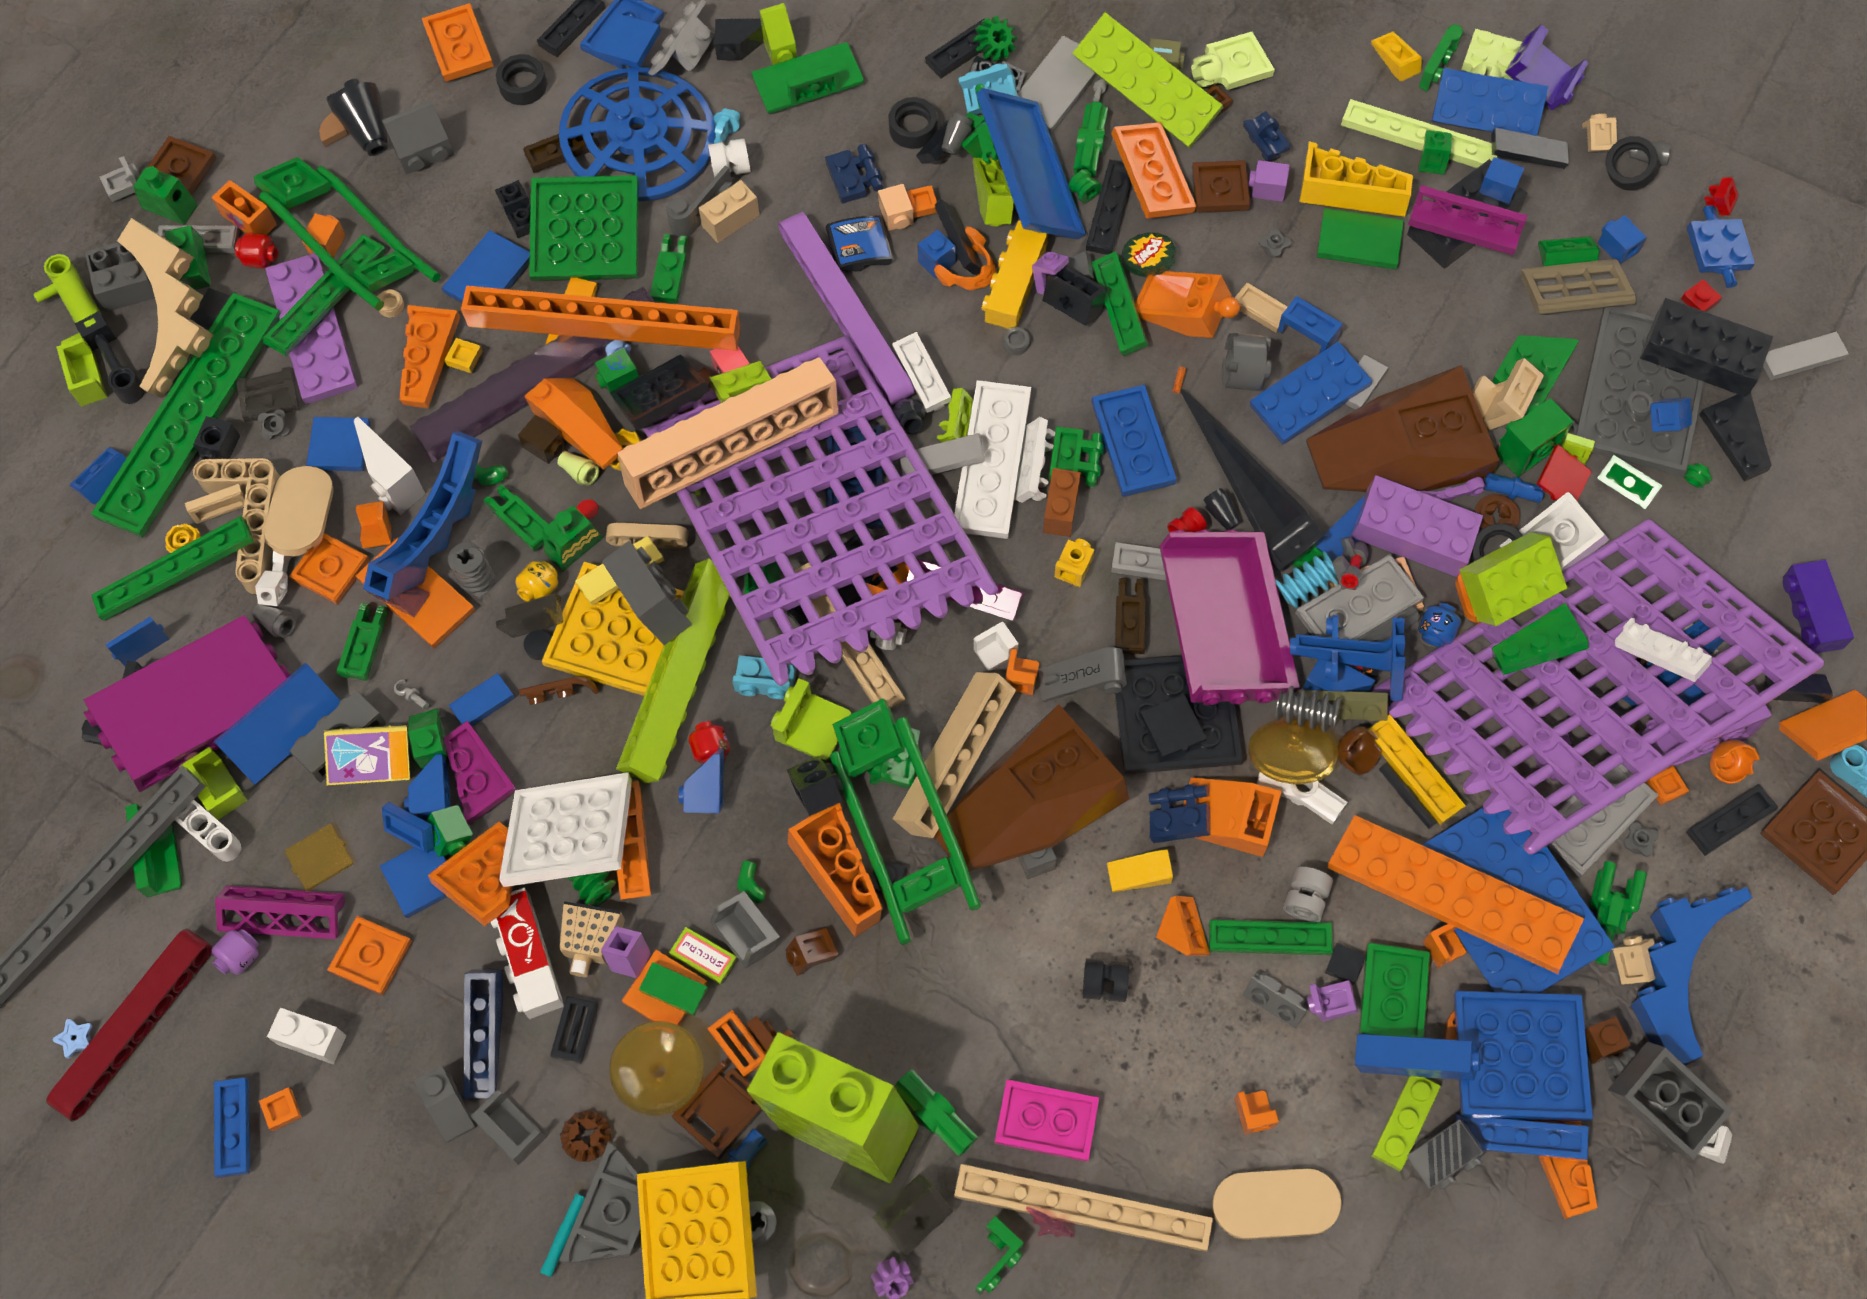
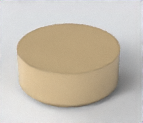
[377,289,404,317]

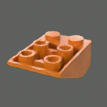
[1183,777,1281,857]

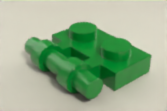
[1049,426,1104,487]

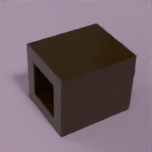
[518,415,566,464]

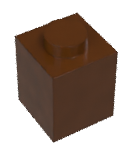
[1585,1016,1631,1064]

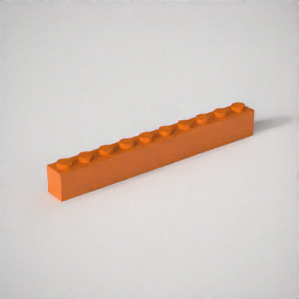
[461,286,741,351]

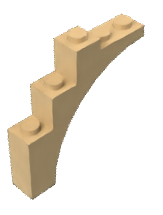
[117,218,214,398]

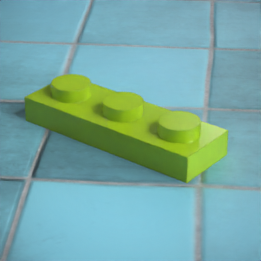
[1371,1076,1441,1172]

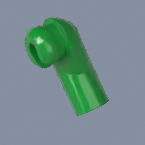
[474,464,508,486]
[737,861,766,904]

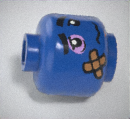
[1418,603,1462,647]

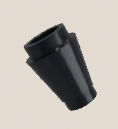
[1203,488,1241,531]

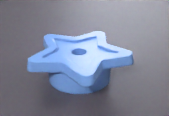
[53,1019,93,1059]

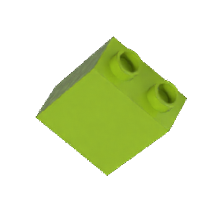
[747,1032,919,1184]

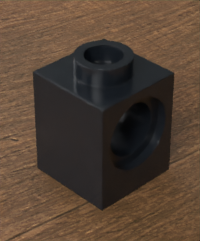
[193,416,240,460]

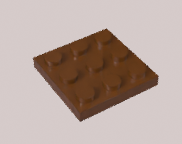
[1760,771,1867,895]

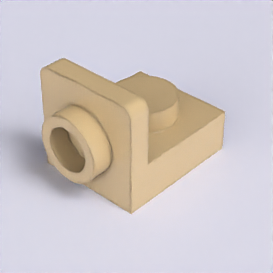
[1582,114,1617,152]
[1613,935,1656,984]

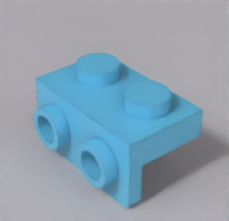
[958,64,1018,115]

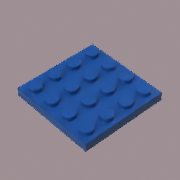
[1453,991,1593,1122]

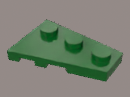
[1492,603,1589,675]

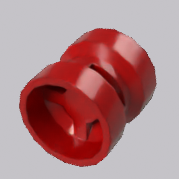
[1167,507,1207,532]

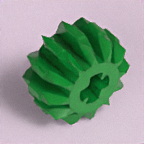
[973,16,1018,62]

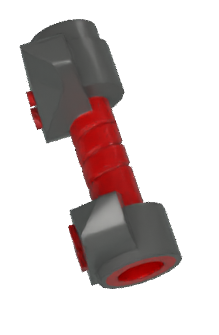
[1332,536,1369,590]

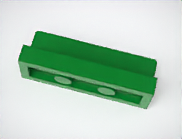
[125,803,182,898]

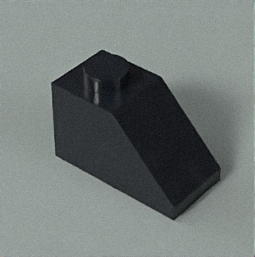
[714,18,764,61]

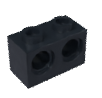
[787,756,843,816]

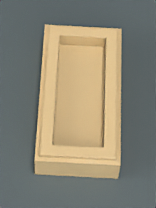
[1235,282,1288,333]
[185,484,245,524]

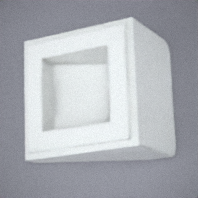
[1699,1125,1732,1164]

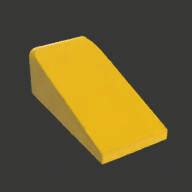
[1371,31,1422,81]
[1107,849,1173,892]

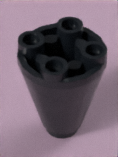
[326,79,387,156]

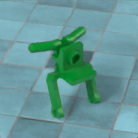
[962,84,998,165]

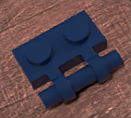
[825,144,883,204]
[1149,784,1211,843]

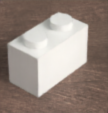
[267,1008,347,1064]

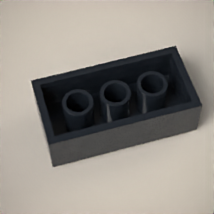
[1407,159,1527,269]
[1640,298,1773,397]

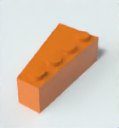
[787,803,882,937]

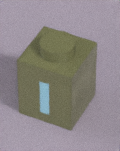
[1149,38,1185,69]

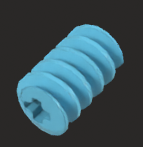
[1275,551,1339,609]

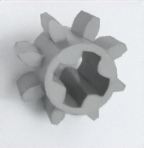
[870,619,907,650]

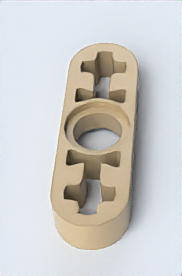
[606,523,688,549]

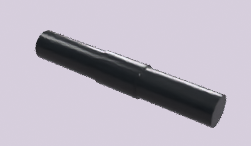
[1378,762,1438,829]

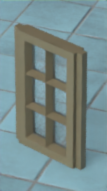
[1520,259,1636,314]

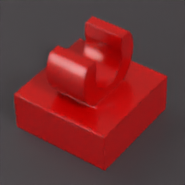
[1704,177,1739,216]

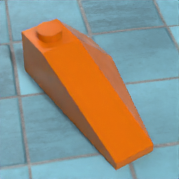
[524,378,623,470]

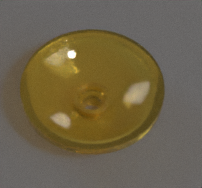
[1248,718,1339,784]
[609,1021,704,1116]

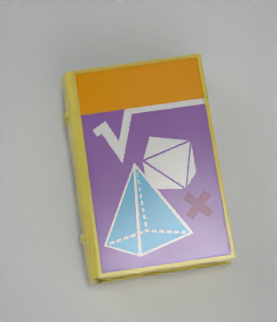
[324,725,410,785]

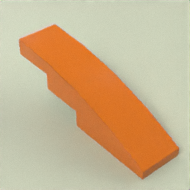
[617,781,651,900]

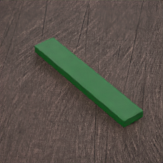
[263,234,385,357]
[91,516,254,621]

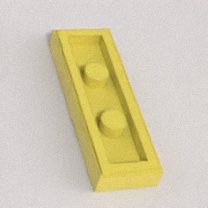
[575,536,664,606]

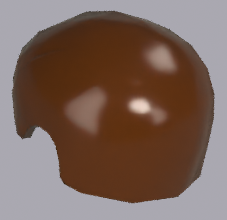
[1337,727,1382,776]

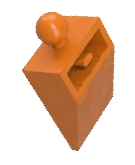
[1135,270,1240,338]

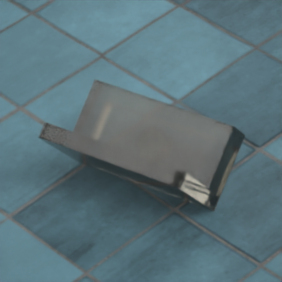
[496,593,563,638]

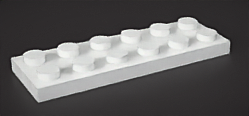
[954,380,1031,539]

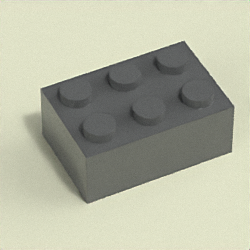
[602,540,692,645]
[1608,1042,1733,1160]

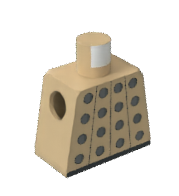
[560,901,625,977]

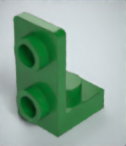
[975,1216,1024,1295]

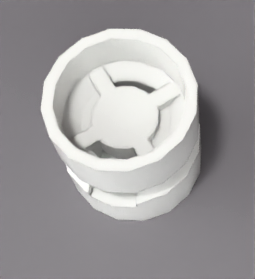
[708,138,751,178]

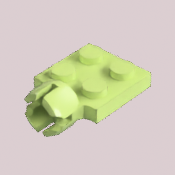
[1461,29,1522,80]
[1191,31,1275,90]

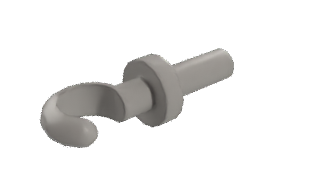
[1093,76,1108,102]
[394,679,429,709]

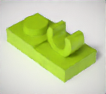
[937,388,973,443]

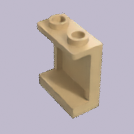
[1472,358,1544,431]

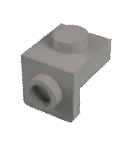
[100,156,140,202]

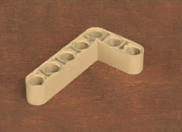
[193,458,280,594]

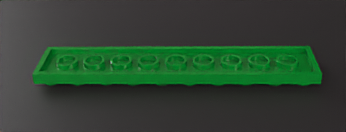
[91,293,281,538]

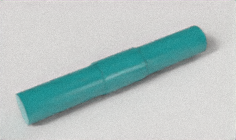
[539,1193,585,1277]

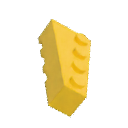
[1299,141,1413,217]

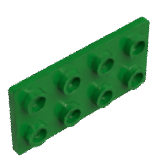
[752,42,864,114]

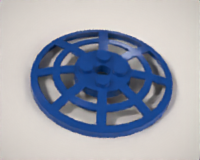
[559,67,715,201]

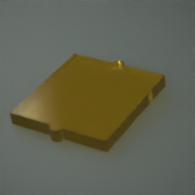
[284,823,354,891]

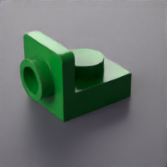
[1418,130,1452,175]

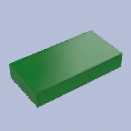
[639,962,708,1017]

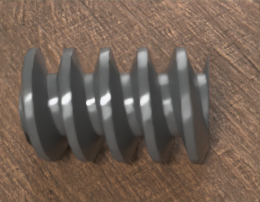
[448,542,495,597]
[1274,686,1341,733]
[749,1201,777,1247]

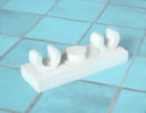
[892,332,951,413]
[1014,417,1055,503]
[1615,618,1712,682]

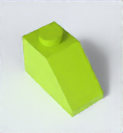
[759,3,797,65]

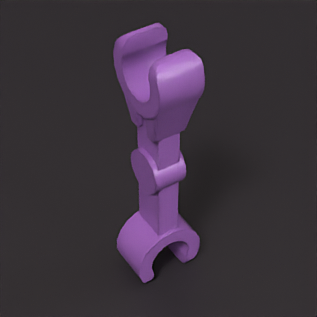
[1419,477,1485,501]

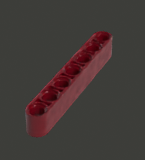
[46,928,213,1122]

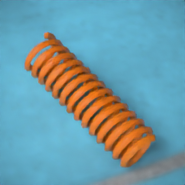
[1172,367,1186,394]

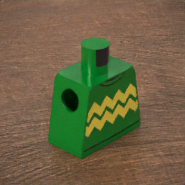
[542,506,603,571]

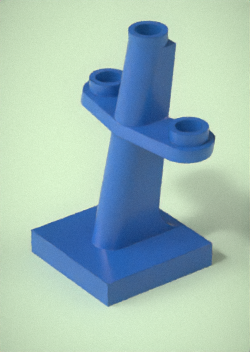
[1290,615,1405,701]

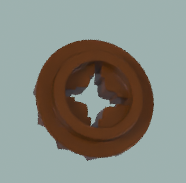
[1474,494,1520,537]
[560,1110,611,1162]

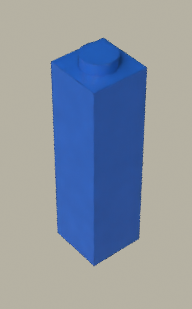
[1355,1034,1481,1081]

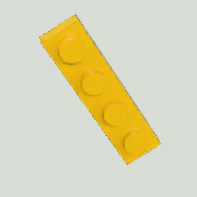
[1369,714,1466,826]

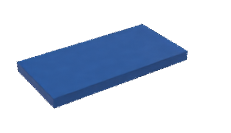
[976,88,1086,240]

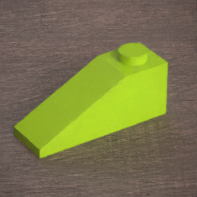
[973,158,1014,226]

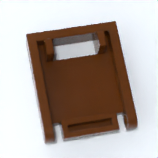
[671,1061,763,1160]

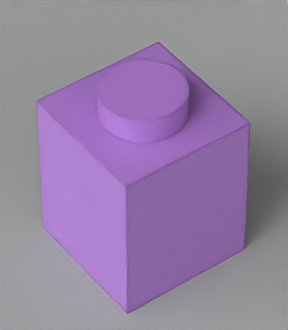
[1248,160,1289,202]
[601,926,651,978]

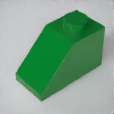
[408,708,450,770]

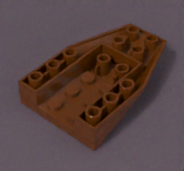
[1306,365,1499,492]
[934,704,1129,872]

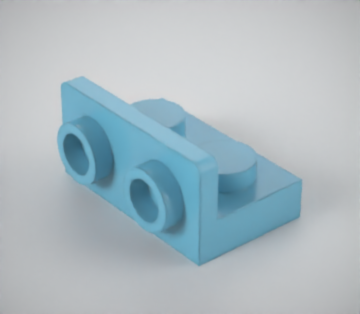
[732,655,796,699]

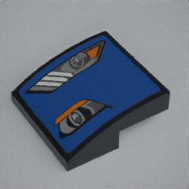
[826,215,893,271]

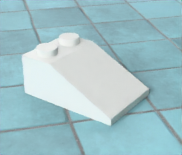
[354,417,425,516]
[1500,492,1609,572]

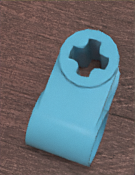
[1830,745,1867,797]

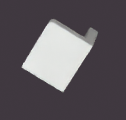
[974,621,1018,671]

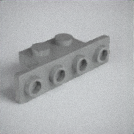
[648,0,715,76]

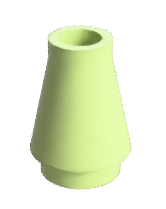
[557,451,599,486]

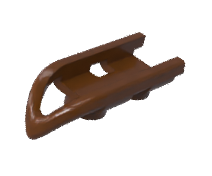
[519,677,598,705]

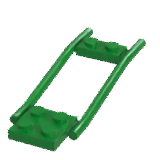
[254,157,441,311]
[830,698,981,945]

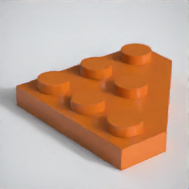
[428,822,512,926]

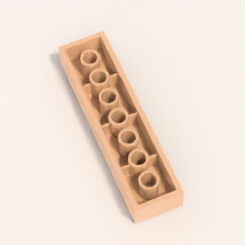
[617,357,838,509]

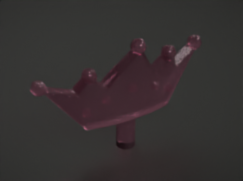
[1026,1207,1074,1238]

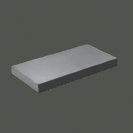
[1017,36,1097,134]
[1295,554,1424,640]
[1547,764,1658,878]

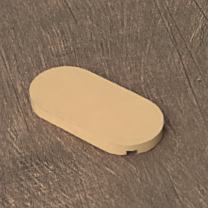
[264,466,334,556]
[1212,1169,1341,1240]

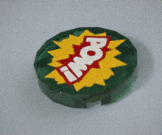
[1122,232,1176,277]

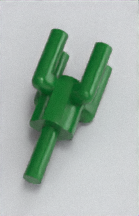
[1589,861,1647,966]

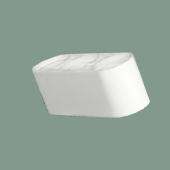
[175,800,242,862]

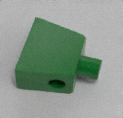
[133,166,198,225]

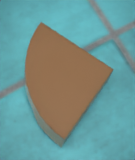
[320,113,347,147]

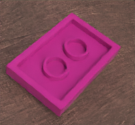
[995,1079,1099,1162]

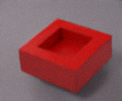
[1681,279,1722,312]

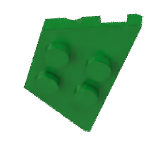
[1492,335,1579,415]

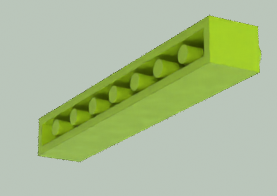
[616,559,735,784]

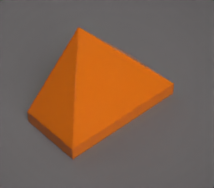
[1156,896,1210,956]

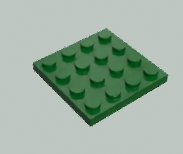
[529,175,638,281]

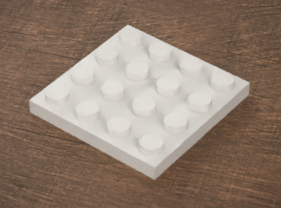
[499,772,632,887]

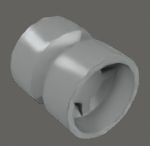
[1283,867,1333,922]

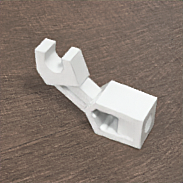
[255,551,292,606]

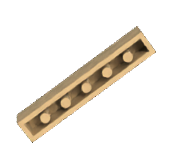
[893,672,1016,838]

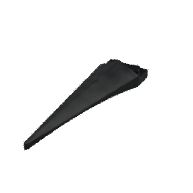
[1180,389,1327,572]

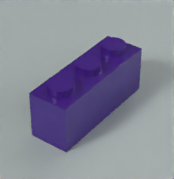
[1783,559,1854,653]

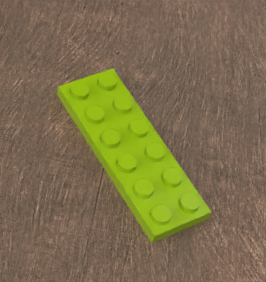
[1072,12,1224,149]

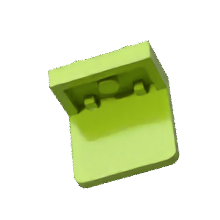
[771,678,851,762]

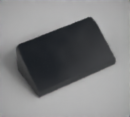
[1765,674,1833,703]

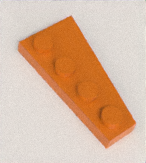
[399,305,461,408]

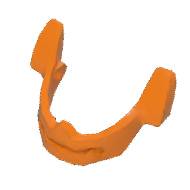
[934,226,997,291]

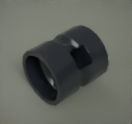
[1083,958,1129,1002]

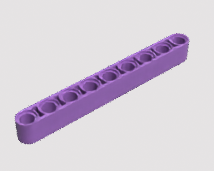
[778,212,915,406]

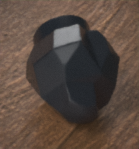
[892,398,926,434]

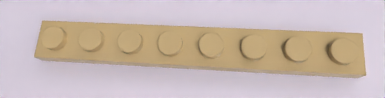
[954,1164,1213,1252]

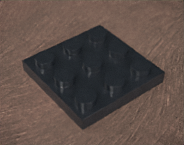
[610,354,710,431]

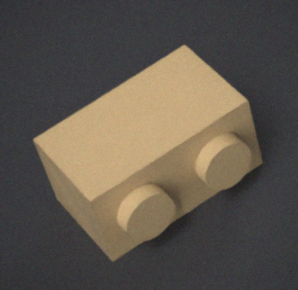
[698,180,760,243]

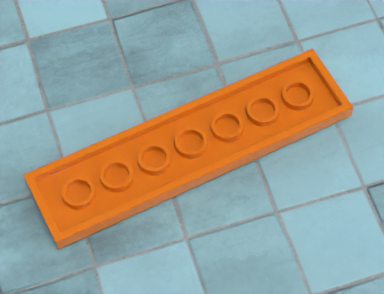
[1328,815,1584,974]

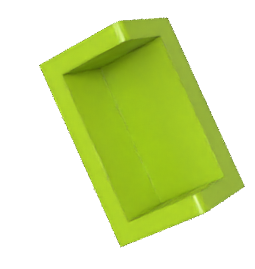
[56,338,108,407]
[179,747,248,820]

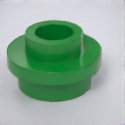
[1683,463,1712,488]

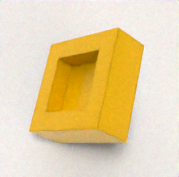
[445,338,483,373]

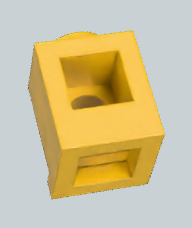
[1054,539,1094,587]

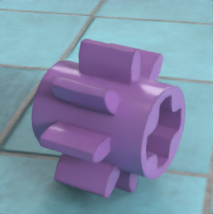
[871,1257,913,1299]

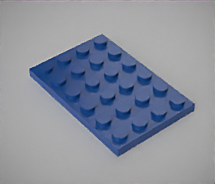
[1422,808,1615,994]

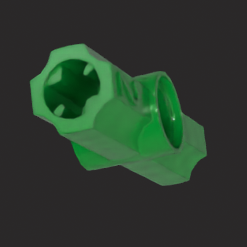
[1073,101,1108,177]
[894,1069,978,1158]

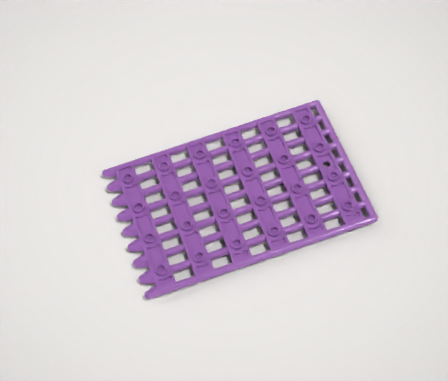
[644,336,998,686]
[1370,519,1824,854]

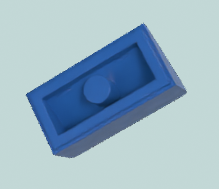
[69,447,126,504]

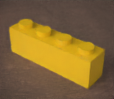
[982,221,1048,329]

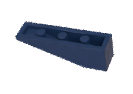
[464,969,503,1098]

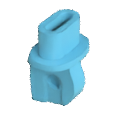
[713,108,741,143]

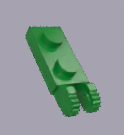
[1419,24,1463,92]
[650,233,688,304]
[484,484,548,552]
[337,603,388,681]

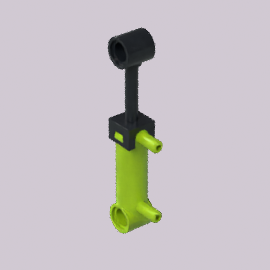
[34,254,145,404]

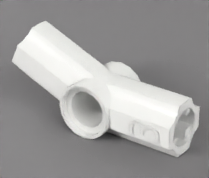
[1257,764,1348,825]

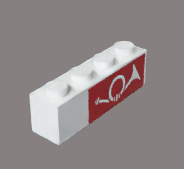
[491,887,564,1019]

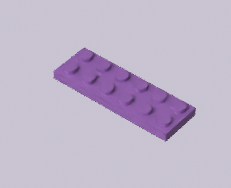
[265,253,358,404]

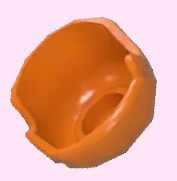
[1709,739,1760,784]

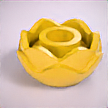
[165,524,201,553]

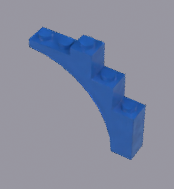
[363,431,482,600]
[1631,887,1752,1066]

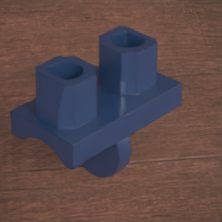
[1243,111,1291,162]

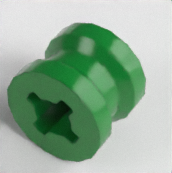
[1069,169,1102,203]

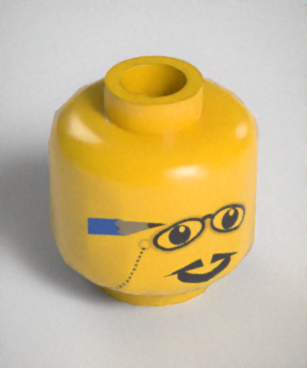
[515,561,558,603]

